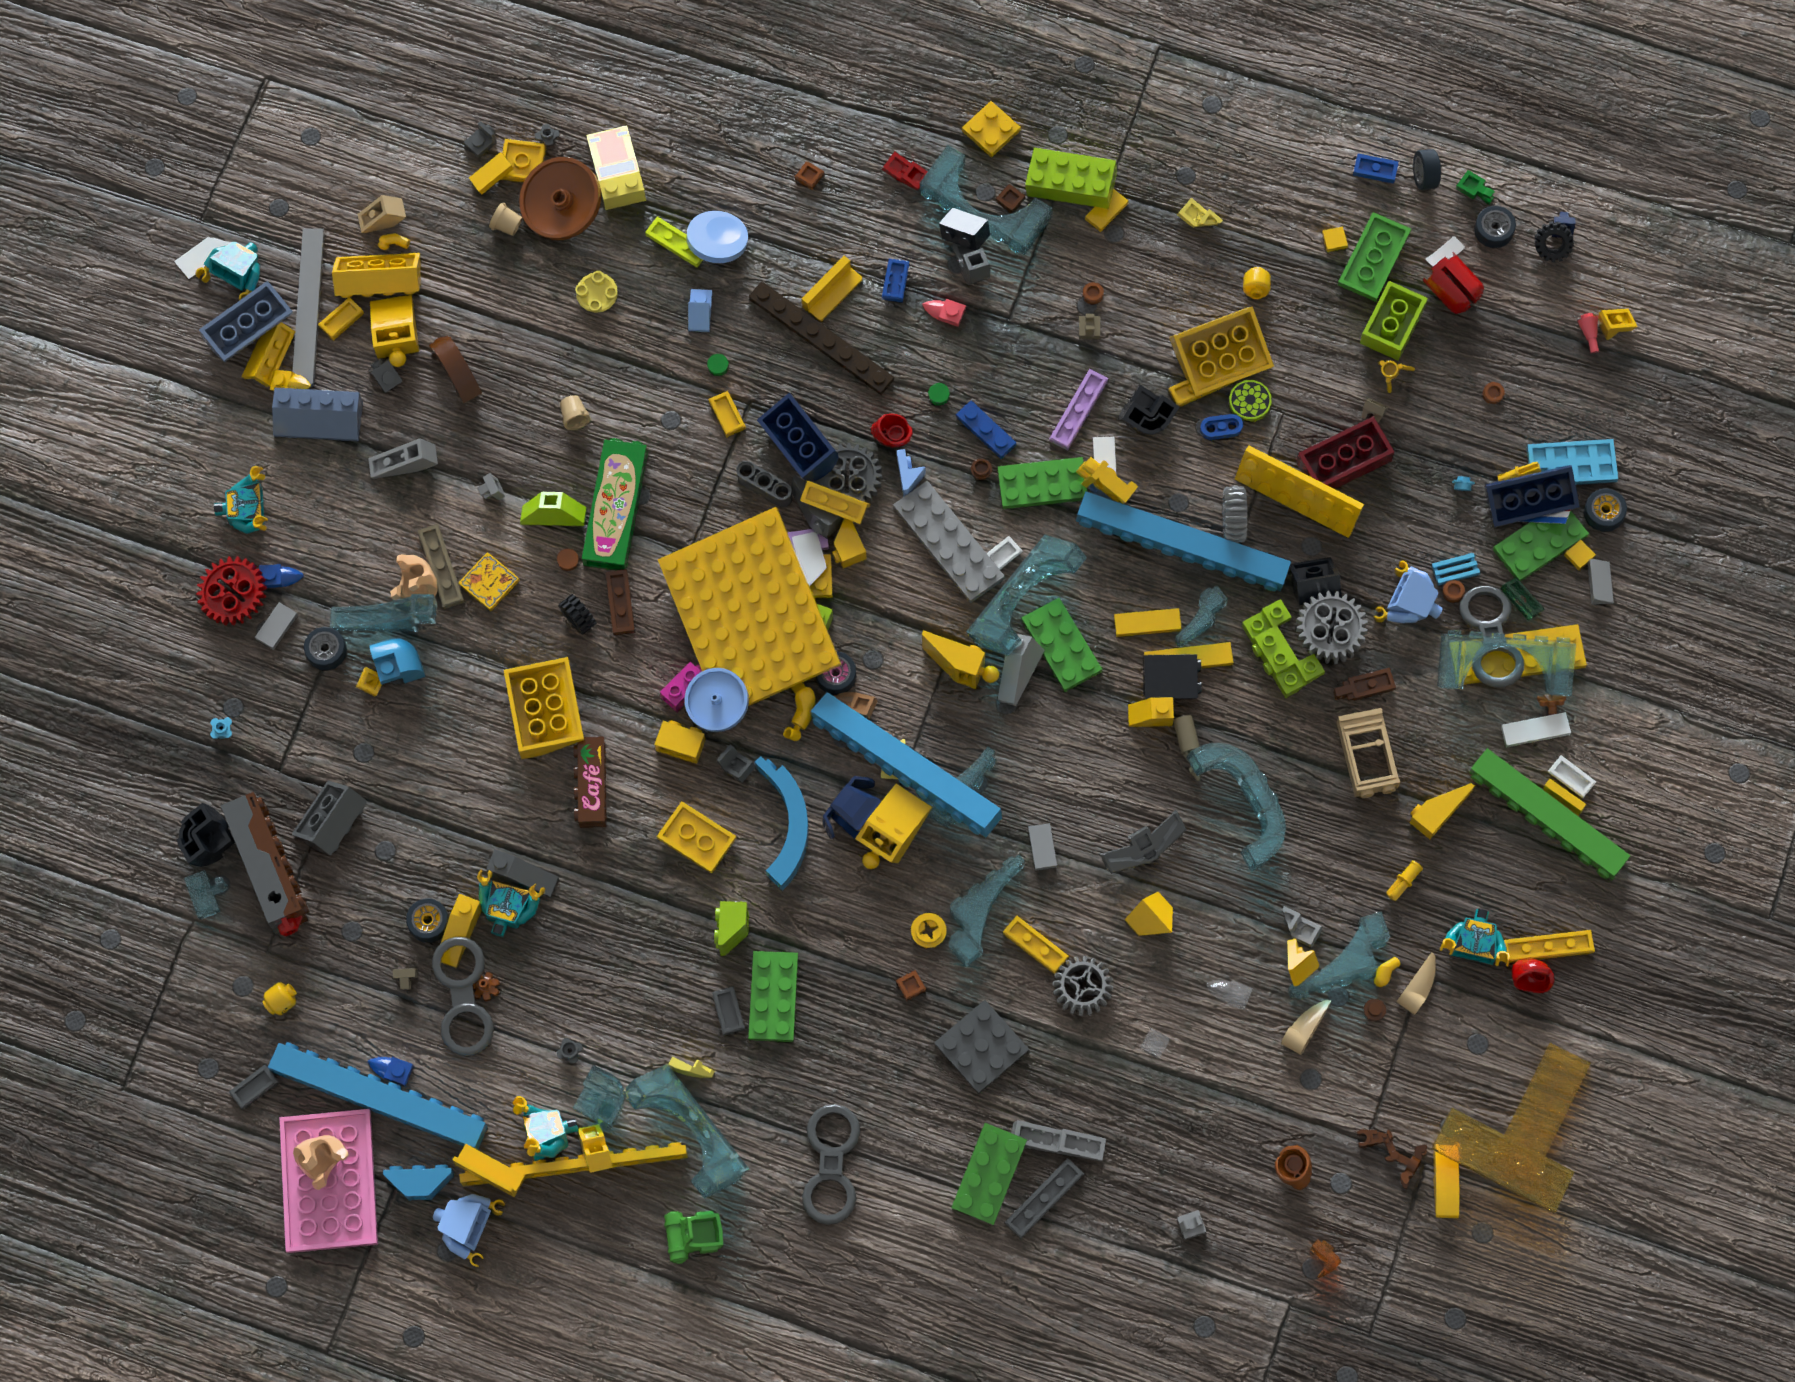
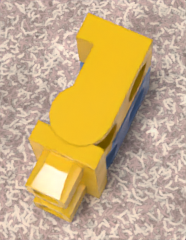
[1076,457,1138,504]

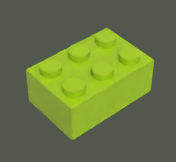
[1360,281,1428,361]

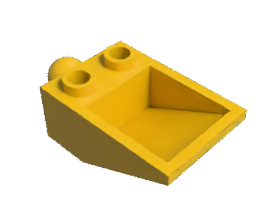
[370,294,419,367]
[922,630,999,689]
[855,784,933,869]

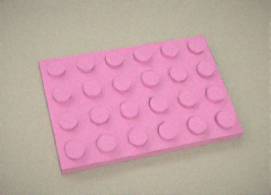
[279,1109,378,1253]

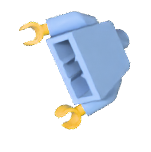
[1374,561,1443,623]
[433,1194,505,1267]

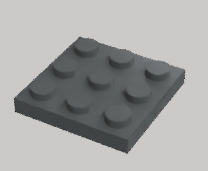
[934,1000,1029,1095]

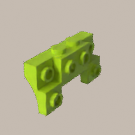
[1242,599,1325,698]

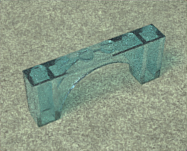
[920,145,1053,255]
[966,535,1087,656]
[1437,630,1576,696]
[622,1064,749,1199]

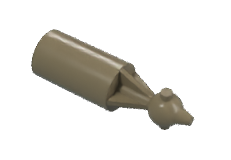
[1173,715,1203,781]

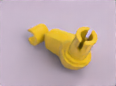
[783,682,816,741]

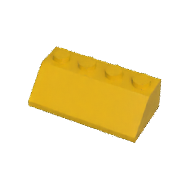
[332,253,421,298]

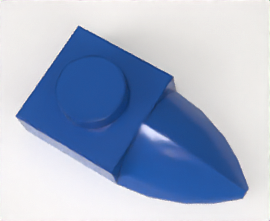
[259,564,304,588]
[368,1057,414,1087]

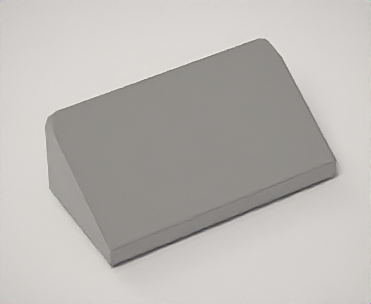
[1587,559,1614,605]

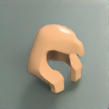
[390,554,438,604]
[293,1135,349,1190]

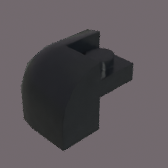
[1118,385,1180,435]
[176,803,235,867]

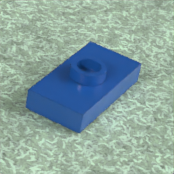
[882,258,910,303]

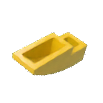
[577,1124,612,1173]
[1433,1145,1459,1218]

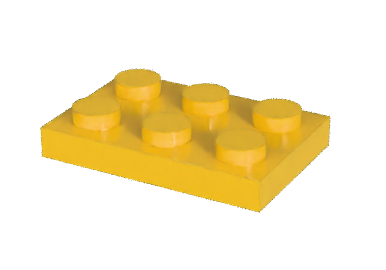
[657,801,737,874]

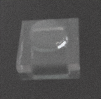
[1140,1028,1171,1060]

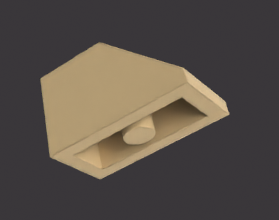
[357,195,406,233]

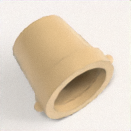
[489,203,523,236]
[560,395,591,430]

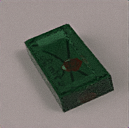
[1500,577,1545,621]

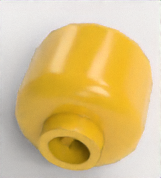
[1243,267,1271,299]
[263,982,297,1015]

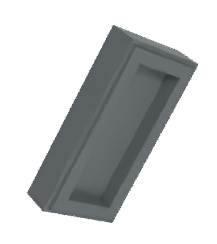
[712,986,745,1036]
[229,1065,279,1110]

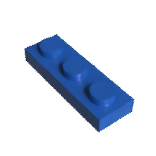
[956,400,1016,459]

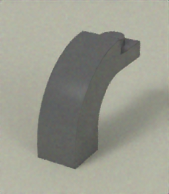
[952,244,990,285]

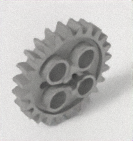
[1296,591,1368,661]

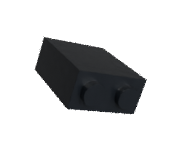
[1143,654,1202,700]

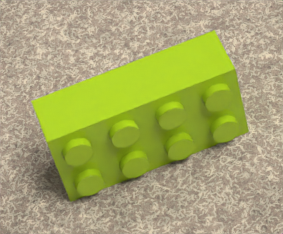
[1025,148,1117,209]

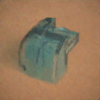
[573,1065,626,1129]

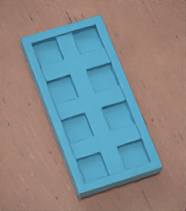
[1526,439,1618,485]

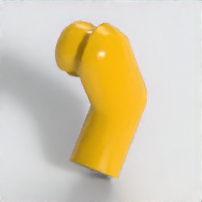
[378,233,411,250]
[1374,957,1400,987]

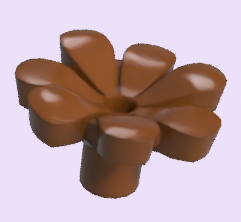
[1537,693,1566,715]
[473,972,500,1001]

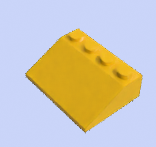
[1169,306,1274,396]
[503,657,584,760]

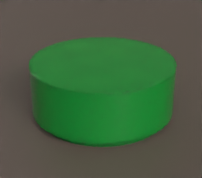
[707,354,729,376]
[928,383,950,406]

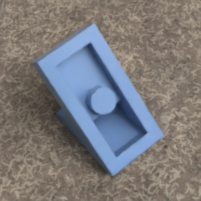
[688,289,712,332]
[897,449,926,497]

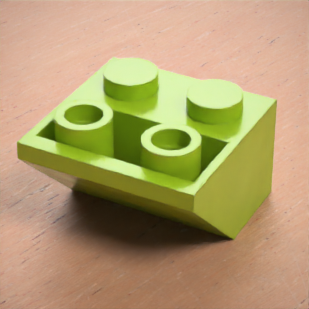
[714,901,749,956]

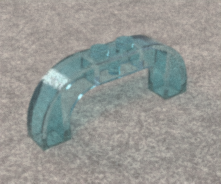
[1186,743,1286,872]

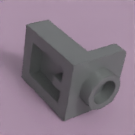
[464,121,497,159]

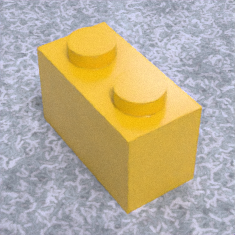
[654,720,706,764]

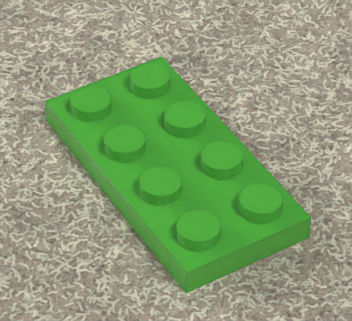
[1338,212,1411,302]
[997,457,1087,509]
[1493,510,1589,583]
[1021,598,1102,692]
[748,951,798,1042]
[951,1123,1027,1225]

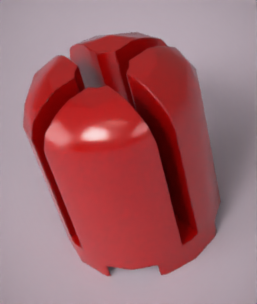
[1423,252,1484,314]

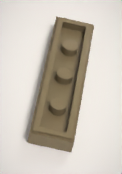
[418,524,465,609]

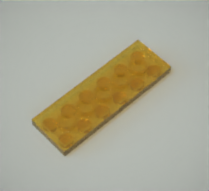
[1491,1043,1591,1183]
[1431,1108,1574,1213]

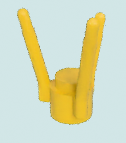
[1378,360,1415,393]

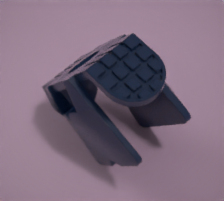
[822,776,881,840]

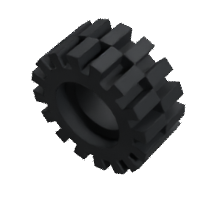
[1534,221,1574,263]
[558,594,597,635]

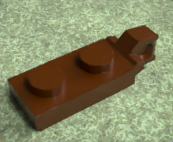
[1333,668,1396,701]

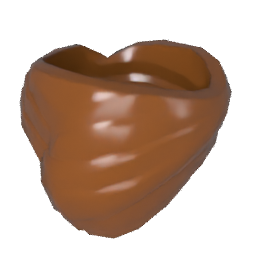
[1275,1145,1312,1190]

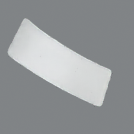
[1426,236,1465,267]

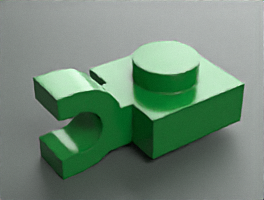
[1456,170,1495,205]

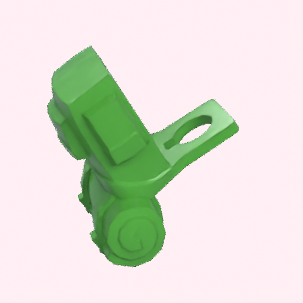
[664,1211,723,1264]

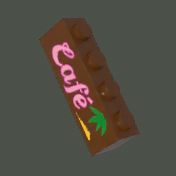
[573,736,607,828]

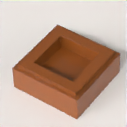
[795,161,824,190]
[896,970,926,1001]

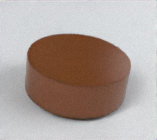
[1082,282,1104,305]
[1482,382,1505,404]
[557,548,579,571]
[1442,580,1465,603]

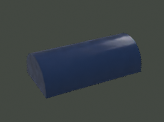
[757,393,838,482]
[1485,465,1580,527]

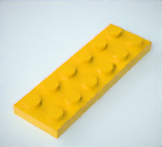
[1234,446,1364,538]
[1448,624,1587,686]

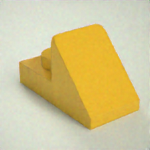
[1598,309,1638,340]
[1287,939,1319,986]

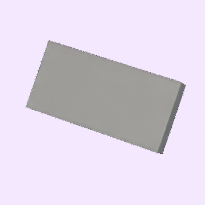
[255,602,298,650]
[1028,823,1057,871]

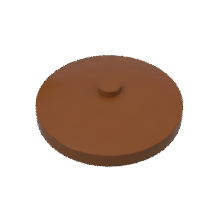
[519,157,601,240]

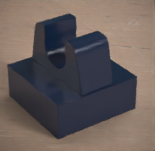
[1551,212,1576,238]

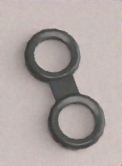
[1460,586,1524,687]
[432,937,494,1056]
[802,1104,860,1225]

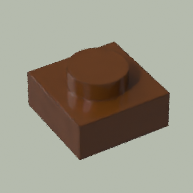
[996,184,1025,214]

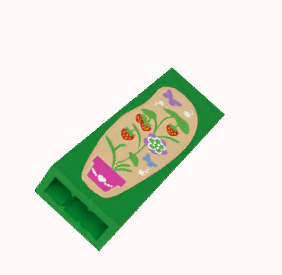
[582,438,648,571]

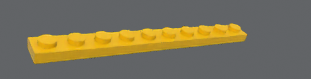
[459,1142,688,1187]

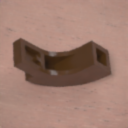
[429,336,482,403]

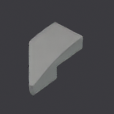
[1283,906,1322,948]

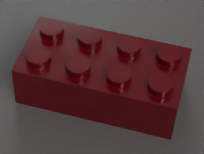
[1296,416,1394,489]

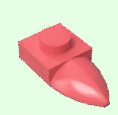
[922,299,966,327]

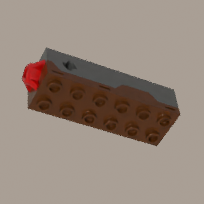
[220,792,310,936]

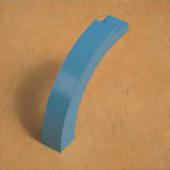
[755,756,809,891]

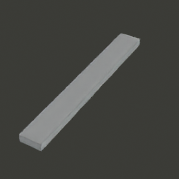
[292,229,325,387]

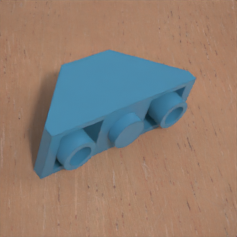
[383,1165,454,1201]

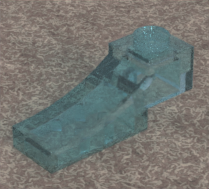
[1175,586,1228,648]

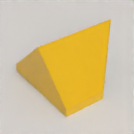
[1125,892,1173,937]

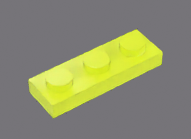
[645,216,703,267]

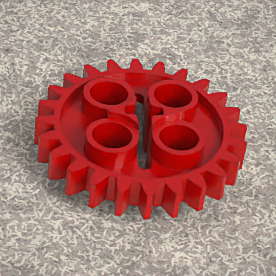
[196,556,267,626]

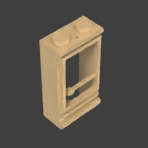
[1337,708,1400,798]

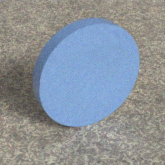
[686,211,748,263]
[685,668,749,732]

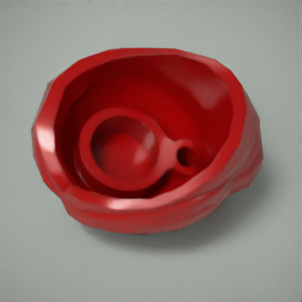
[871,413,913,448]
[1512,958,1555,993]

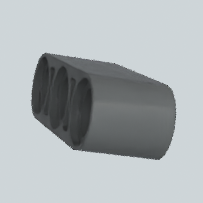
[736,461,792,507]

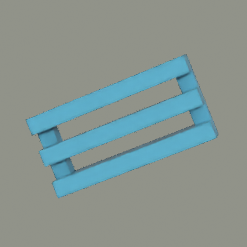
[1431,553,1480,586]

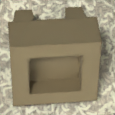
[1079,314,1100,339]
[1361,398,1388,423]
[393,968,418,990]

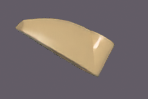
[1397,952,1436,1015]
[1281,1000,1331,1055]

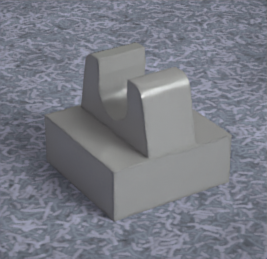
[477,473,506,500]
[1177,1210,1206,1240]

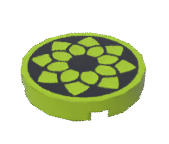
[1229,380,1272,422]

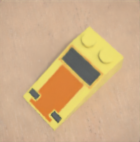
[587,126,646,210]

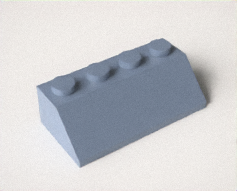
[199,281,293,362]
[272,388,363,441]

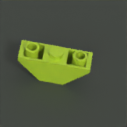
[520,492,587,526]

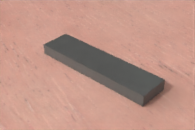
[1004,1158,1084,1239]

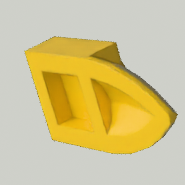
[270,370,311,392]

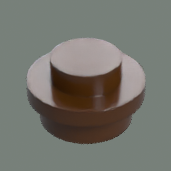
[971,459,992,480]
[1363,999,1386,1021]

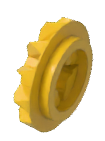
[911,913,947,949]

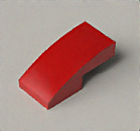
[882,151,930,190]

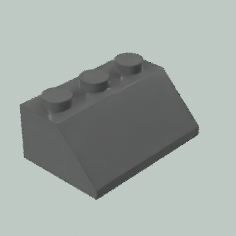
[291,780,367,856]

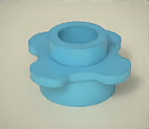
[1452,476,1475,491]
[210,717,232,739]

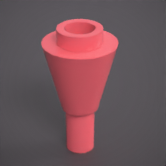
[1577,313,1599,353]

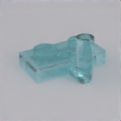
[184,870,228,920]

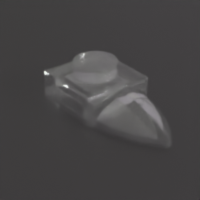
[1206,980,1253,1010]

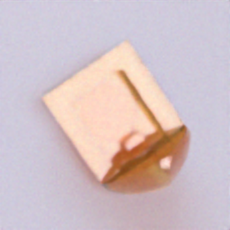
[1310,1239,1341,1278]

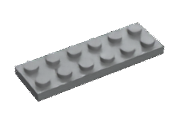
[893,481,1005,604]

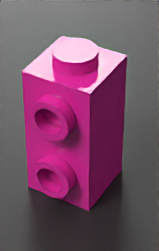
[660,662,702,713]

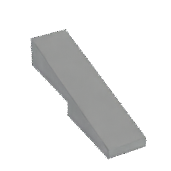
[1011,1120,1106,1161]

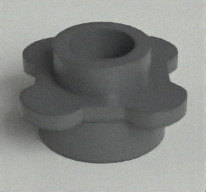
[535,124,560,146]
[557,1038,583,1063]

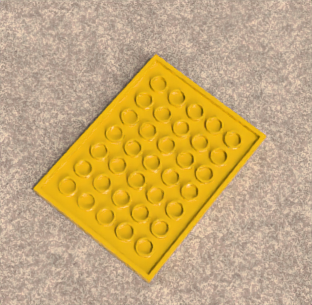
[658,507,841,706]

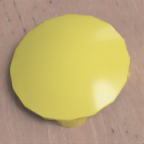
[575,271,618,313]

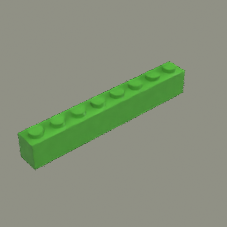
[1470,748,1630,880]

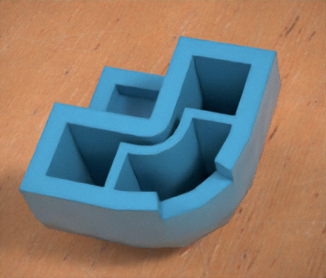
[369,638,425,685]

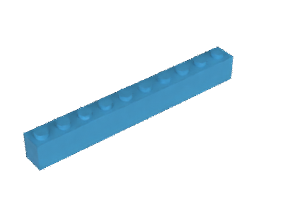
[1076,491,1291,591]
[811,692,1002,838]
[268,1042,488,1150]

